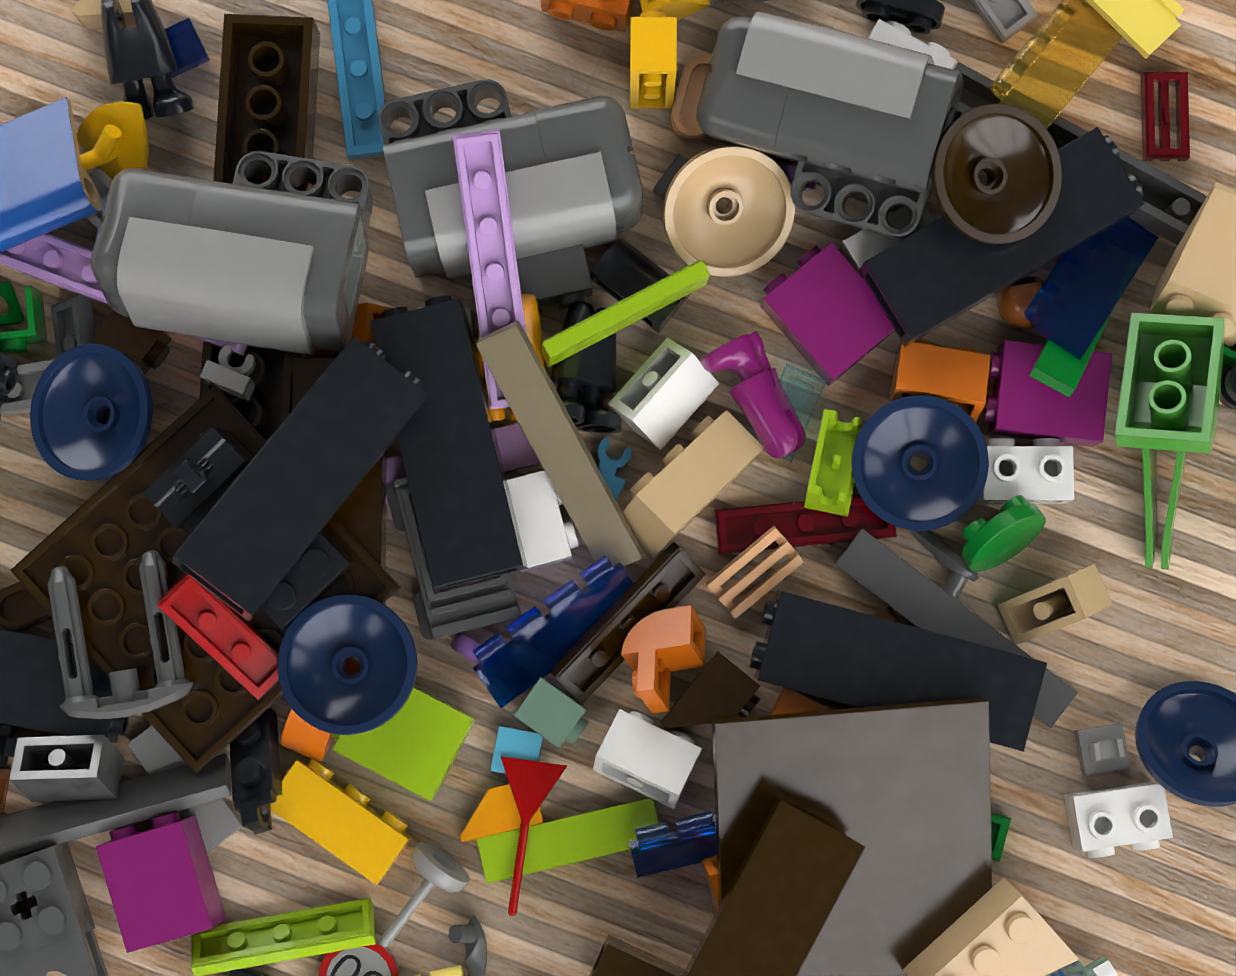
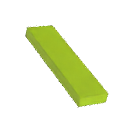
[541,260,710,367]
[477,797,663,883]
[191,897,376,976]

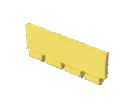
[1085,0,1185,59]

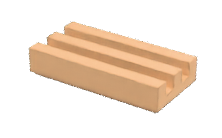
[706,526,804,619]

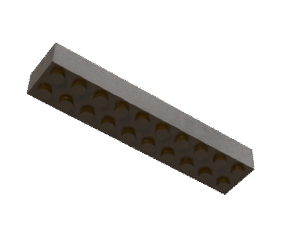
[199,14,320,441]

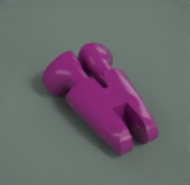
[700,331,806,458]

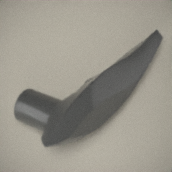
[909,530,979,598]
[449,915,487,976]

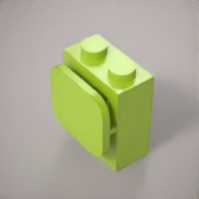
[331,685,476,801]

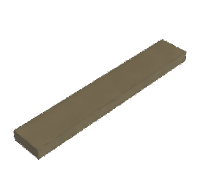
[476,320,644,575]

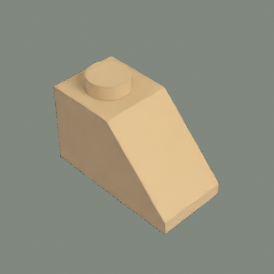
[997,563,1113,645]

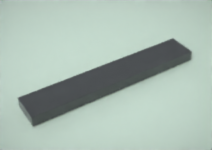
[834,529,1078,728]
[0,753,231,861]

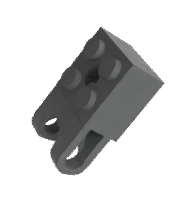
[0,842,108,976]

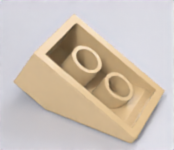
[1150,182,1236,347]

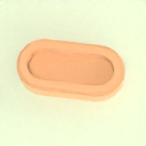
[670,55,712,143]

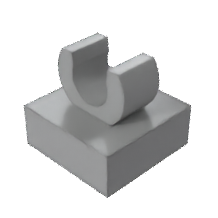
[200,345,256,401]
[1074,723,1130,776]

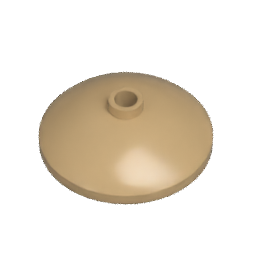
[663,145,795,277]

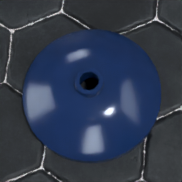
[30,344,153,481]
[852,395,989,531]
[277,594,418,735]
[1135,681,1236,807]

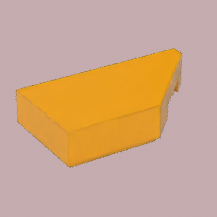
[460,784,544,842]

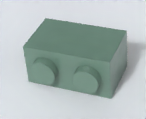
[513,677,589,748]

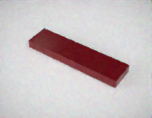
[714,496,897,555]

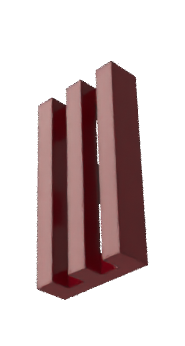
[1141,72,1190,161]

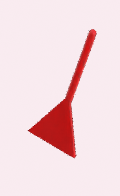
[500,756,567,916]

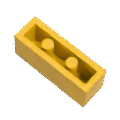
[629,11,677,109]
[270,759,412,885]

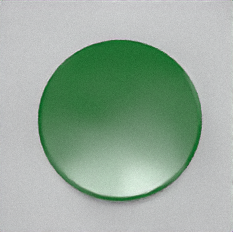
[962,495,1046,572]

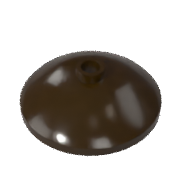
[931,104,1062,244]

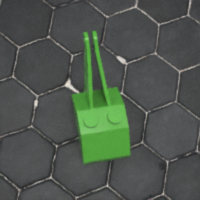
[1115,313,1225,570]

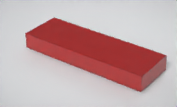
[157,574,279,700]

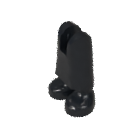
[101,0,194,120]
[550,300,622,434]

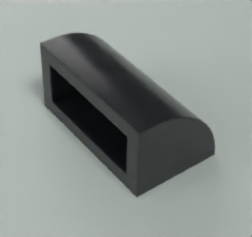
[590,238,690,333]

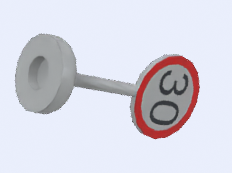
[319,842,470,976]

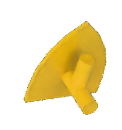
[76,101,149,180]

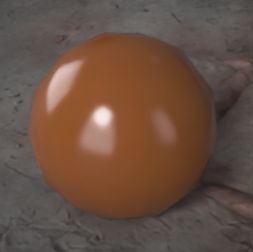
[996,276,1053,329]

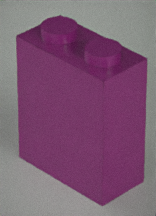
[760,242,895,387]
[983,340,1112,447]
[96,811,226,953]

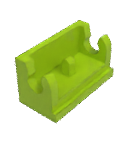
[804,409,862,517]

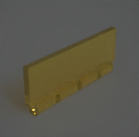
[990,0,1122,129]

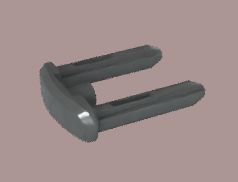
[47,550,193,719]

